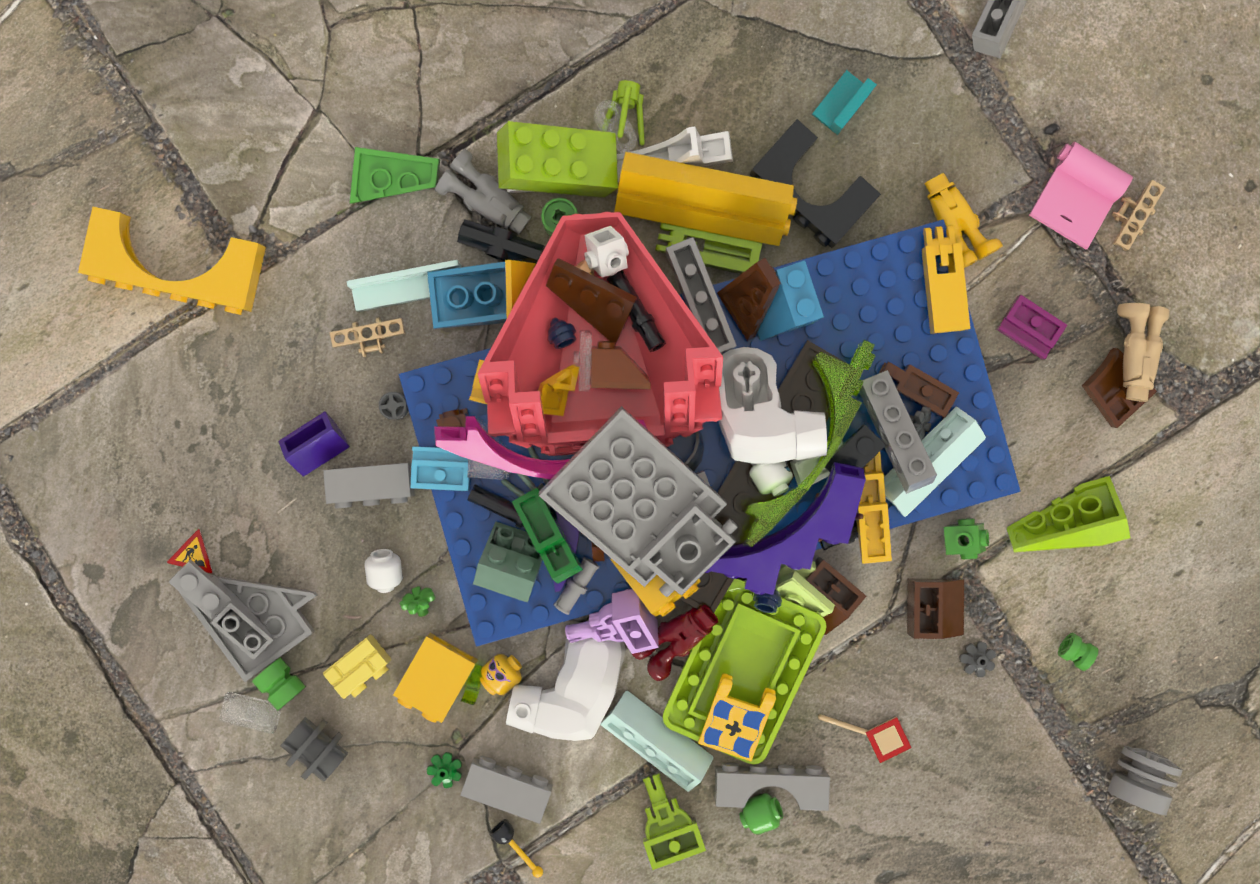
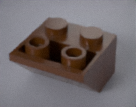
[805,557,867,635]
[907,578,964,639]

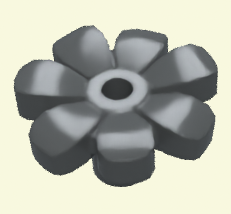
[909,406,931,440]
[959,641,996,677]

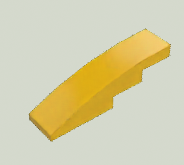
[856,452,892,564]

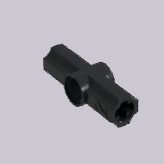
[457,219,545,264]

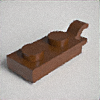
[879,362,959,418]

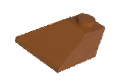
[591,341,651,389]

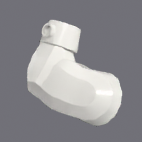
[718,347,827,464]
[506,638,626,741]

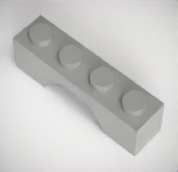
[714,762,830,811]

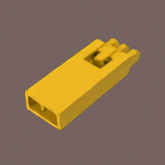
[921,225,970,334]

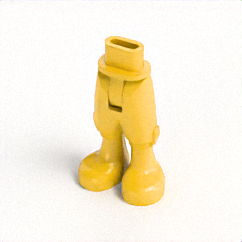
[924,173,1003,268]

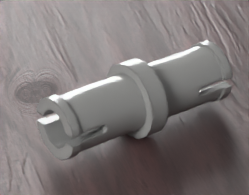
[553,557,600,615]

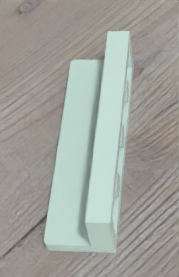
[346,260,462,312]
[884,406,986,517]
[600,691,713,792]

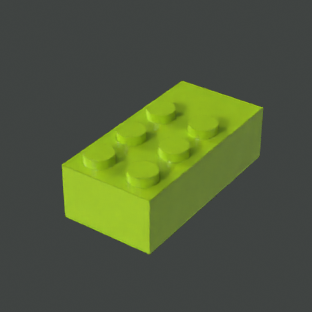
[497,121,618,198]

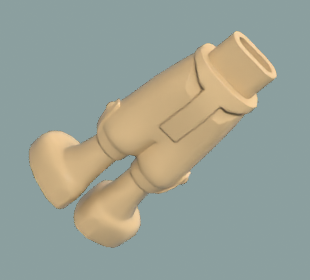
[1117,303,1170,402]

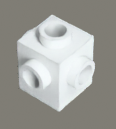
[584,226,629,277]

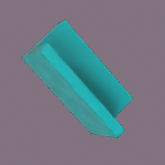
[812,70,877,135]

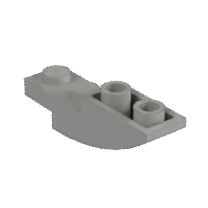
[169,559,274,660]

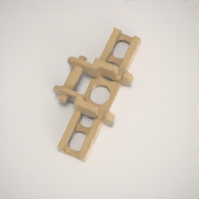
[1112,180,1166,251]
[330,317,405,357]

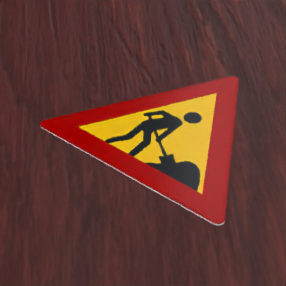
[167,529,213,573]

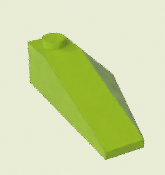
[1006,476,1131,552]

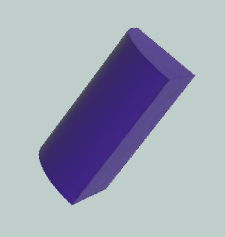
[278,411,350,477]

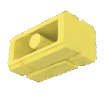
[323,634,391,699]

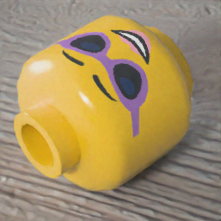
[480,654,522,695]

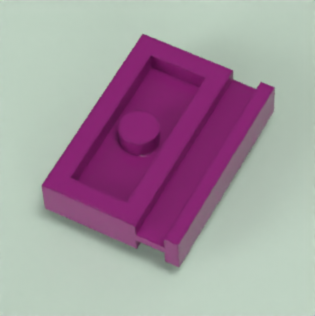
[996,295,1067,360]

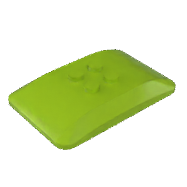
[663,578,826,765]

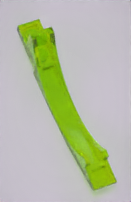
[743,340,875,547]

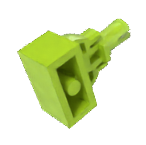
[642,773,706,870]

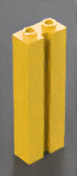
[614,152,797,246]

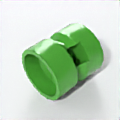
[541,198,578,236]
[252,657,306,711]

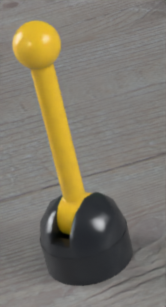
[489,819,543,878]

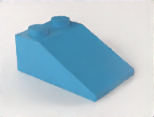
[427,262,507,329]

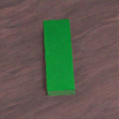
[512,488,583,584]

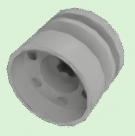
[1107,746,1183,815]

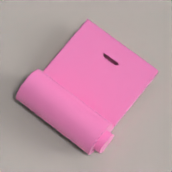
[1029,142,1133,250]

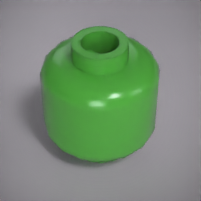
[739,793,783,835]

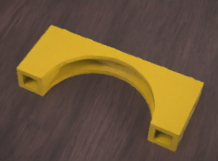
[78,207,266,315]

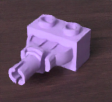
[565,589,659,654]

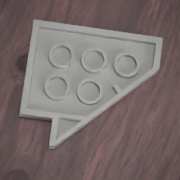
[179,575,318,682]

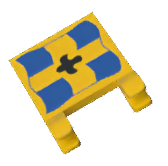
[698,673,776,761]

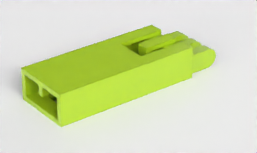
[655,223,762,274]

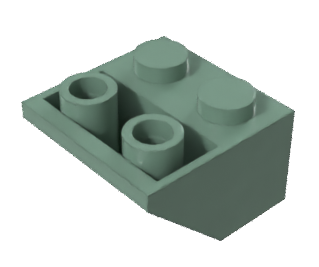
[473,522,543,603]

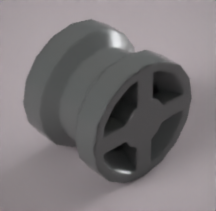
[379,392,409,420]

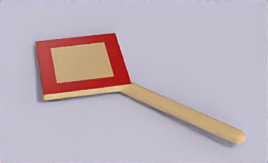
[818,714,911,763]

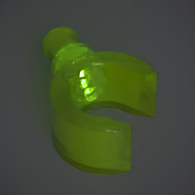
[461,665,483,705]

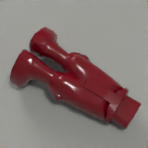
[631,605,718,681]

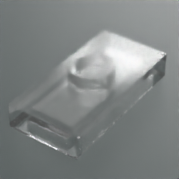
[573,330,592,391]

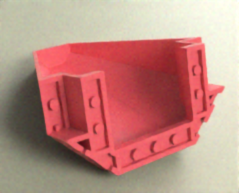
[477,212,723,456]

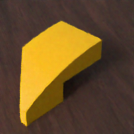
[538,365,580,416]

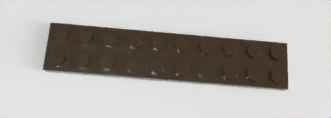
[680,340,857,613]

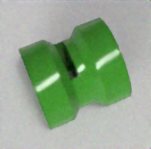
[1058,632,1099,671]

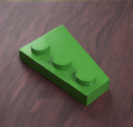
[350,147,440,204]

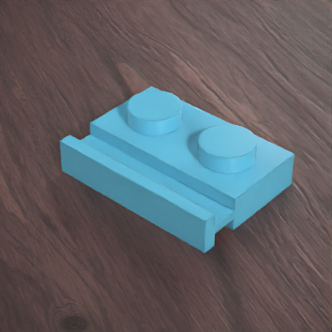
[410,446,471,491]

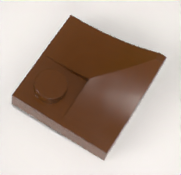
[1081,348,1157,428]

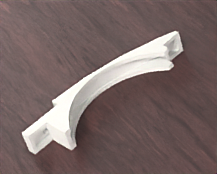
[507,126,733,193]

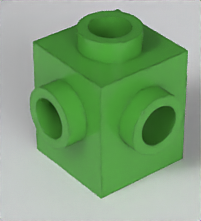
[944,518,989,559]

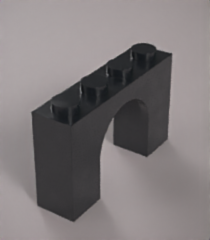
[750,119,881,248]

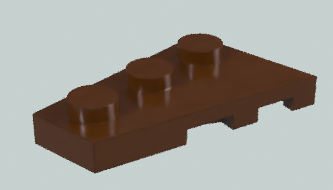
[546,258,637,345]
[717,258,781,341]

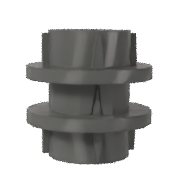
[280,717,348,782]

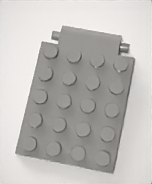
[539,406,738,597]

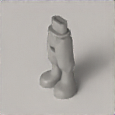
[435,149,532,235]

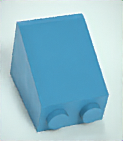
[757,260,824,341]

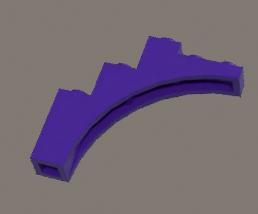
[705,462,866,595]

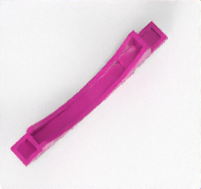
[434,416,648,480]

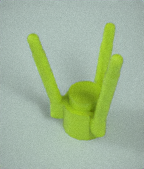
[601,80,645,146]

